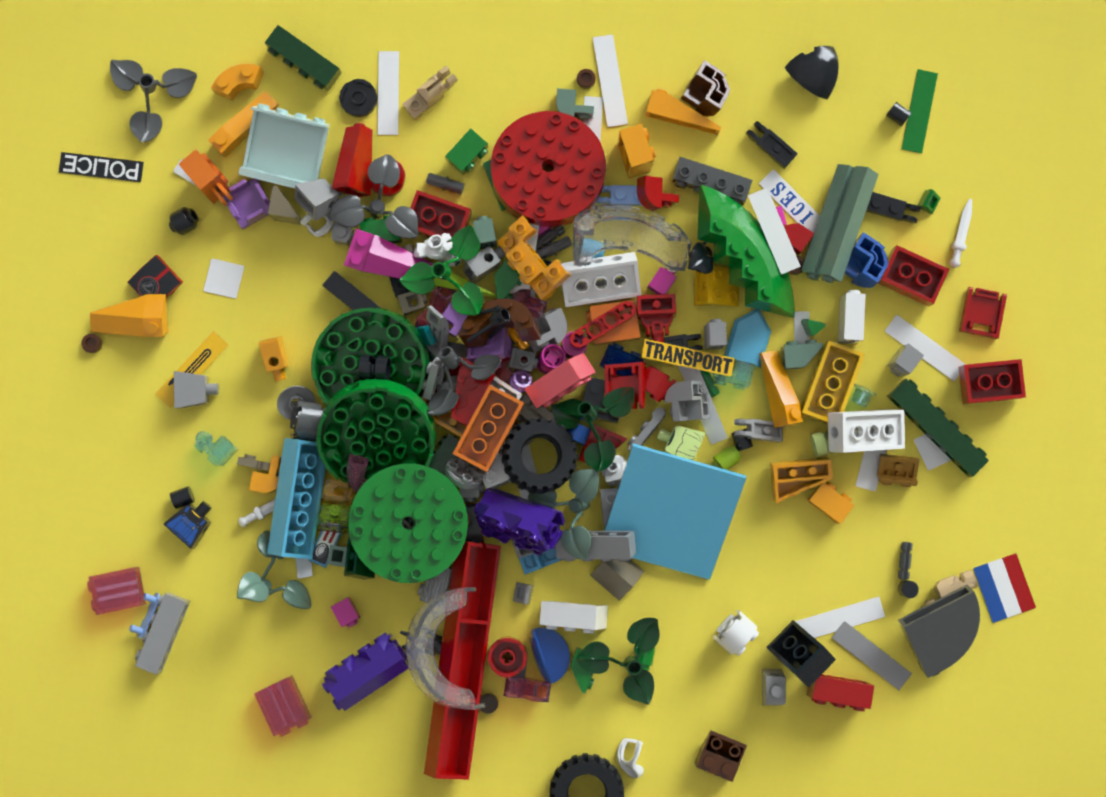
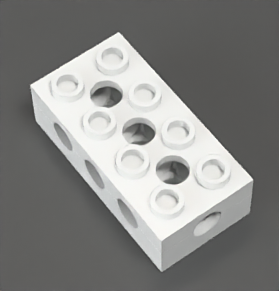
[561,252,641,307]
[828,409,905,453]

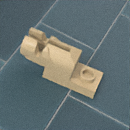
[403,66,458,120]
[920,570,977,608]

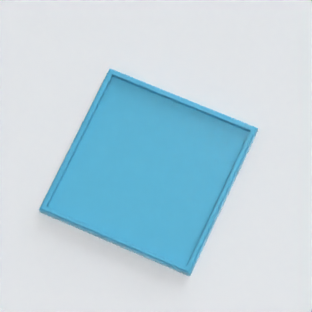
[604,444,746,580]

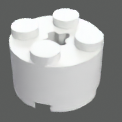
[713,610,759,656]

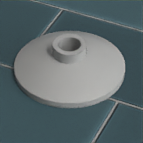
[277,386,316,420]

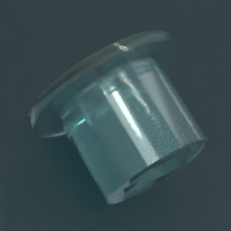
[851,383,877,407]

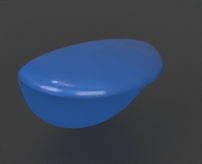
[530,628,570,684]

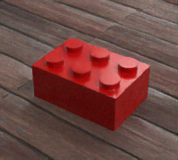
[410,190,472,242]
[878,245,949,307]
[958,359,1026,405]
[806,674,874,712]

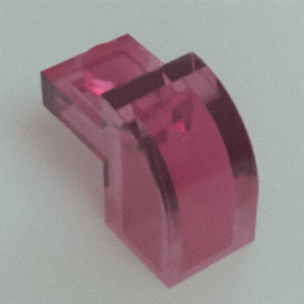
[510,289,548,318]
[503,676,551,702]

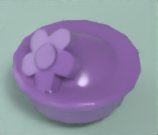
[510,370,533,393]

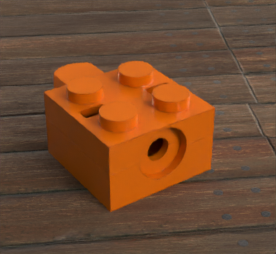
[179,149,233,206]

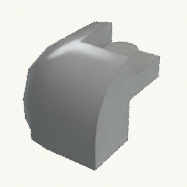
[528,308,568,353]
[664,381,710,422]

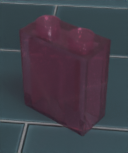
[87,567,146,615]
[254,675,312,737]

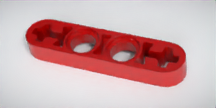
[569,301,636,349]

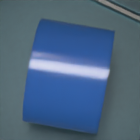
[565,424,591,445]

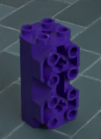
[474,488,565,556]
[322,632,412,711]

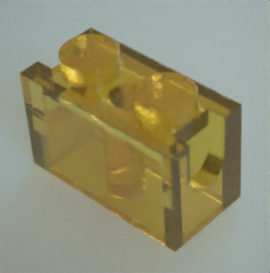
[322,479,353,513]

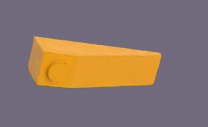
[645,89,721,135]
[208,91,279,158]
[759,351,803,428]

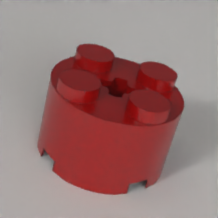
[643,361,676,402]
[488,636,527,678]

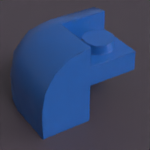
[844,232,889,288]

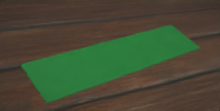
[902,69,938,153]

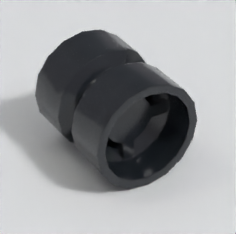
[358,354,391,380]

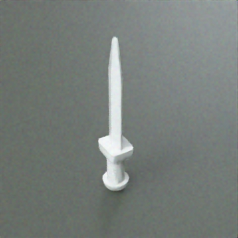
[949,199,972,268]
[238,499,275,527]

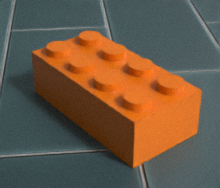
[453,384,525,472]

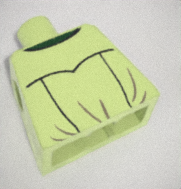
[657,425,706,461]

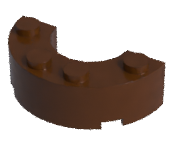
[459,299,541,348]

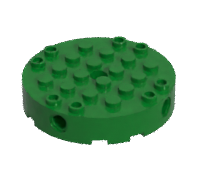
[311,308,430,404]
[316,379,436,491]
[347,464,468,583]

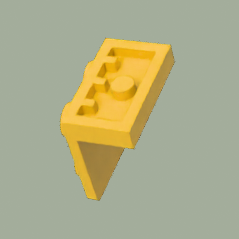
[694,266,739,307]

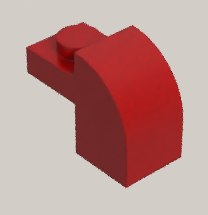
[637,176,679,211]

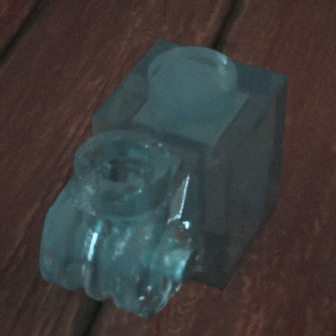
[713,360,755,390]
[194,431,239,466]

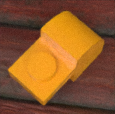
[249,455,281,493]

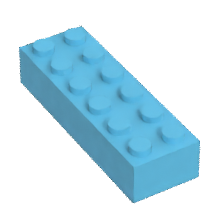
[267,438,326,559]

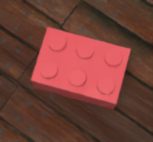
[525,353,596,409]

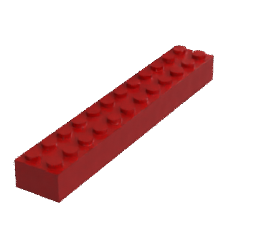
[424,541,501,780]

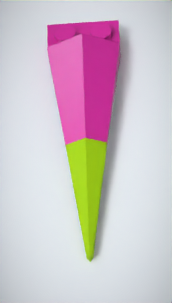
[344,229,497,297]

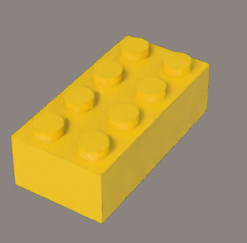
[801,340,865,425]

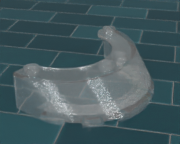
[573,204,692,272]
[405,587,485,710]

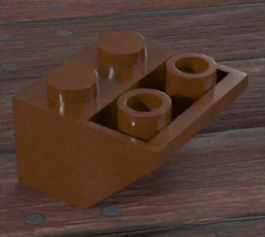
[694,730,747,782]

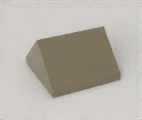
[268,185,301,225]
[590,559,644,601]

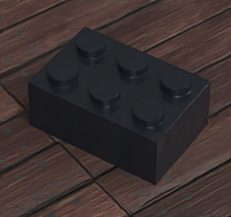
[766,620,836,688]

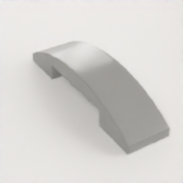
[426,305,449,363]

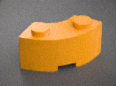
[211,64,264,100]

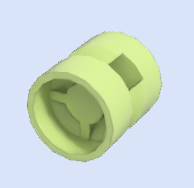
[810,430,841,458]

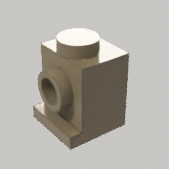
[397,291,428,316]

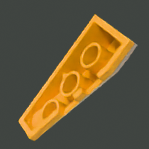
[90,294,168,337]

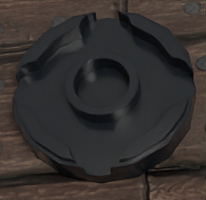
[339,79,378,117]

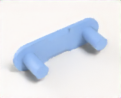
[129,593,160,639]

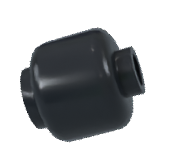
[169,207,199,235]

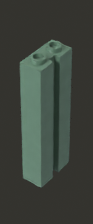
[801,164,879,283]

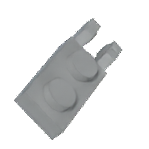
[628,407,666,451]
[734,418,783,443]

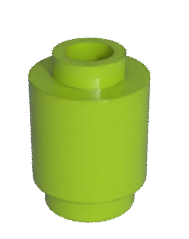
[712,445,742,470]

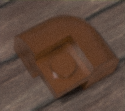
[681,60,730,117]

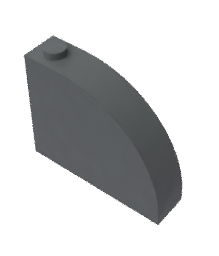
[898,585,980,678]

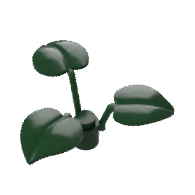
[551,387,635,472]
[576,618,660,705]

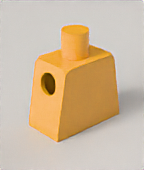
[258,336,288,382]

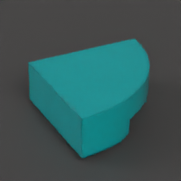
[417,325,436,346]

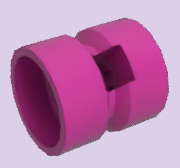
[561,331,587,359]
[536,344,566,374]

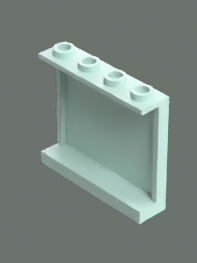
[238,103,330,188]

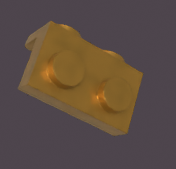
[876,454,920,487]

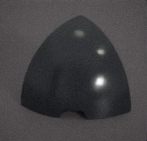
[784,46,839,100]

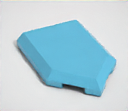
[724,309,771,368]

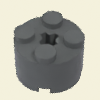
[290,401,324,442]

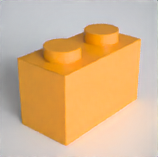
[807,481,854,524]

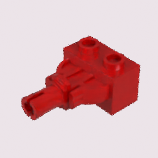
[636,294,676,343]

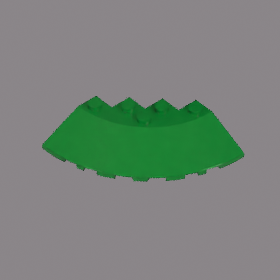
[697,185,795,318]

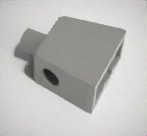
[295,178,344,221]
[463,246,506,284]
[174,371,219,409]
[762,669,786,706]

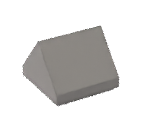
[513,582,534,605]

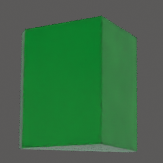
[917,189,941,214]
[801,319,826,336]

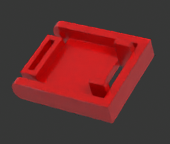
[959,287,1007,339]
[605,362,645,409]

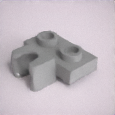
[422,357,445,400]

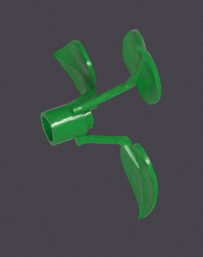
[400,225,483,316]

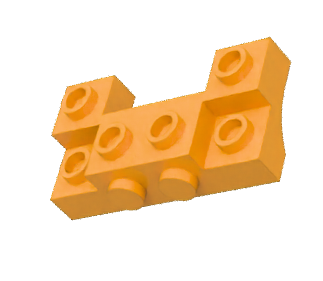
[497,215,571,301]

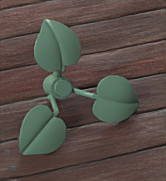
[528,469,599,560]
[237,531,311,609]

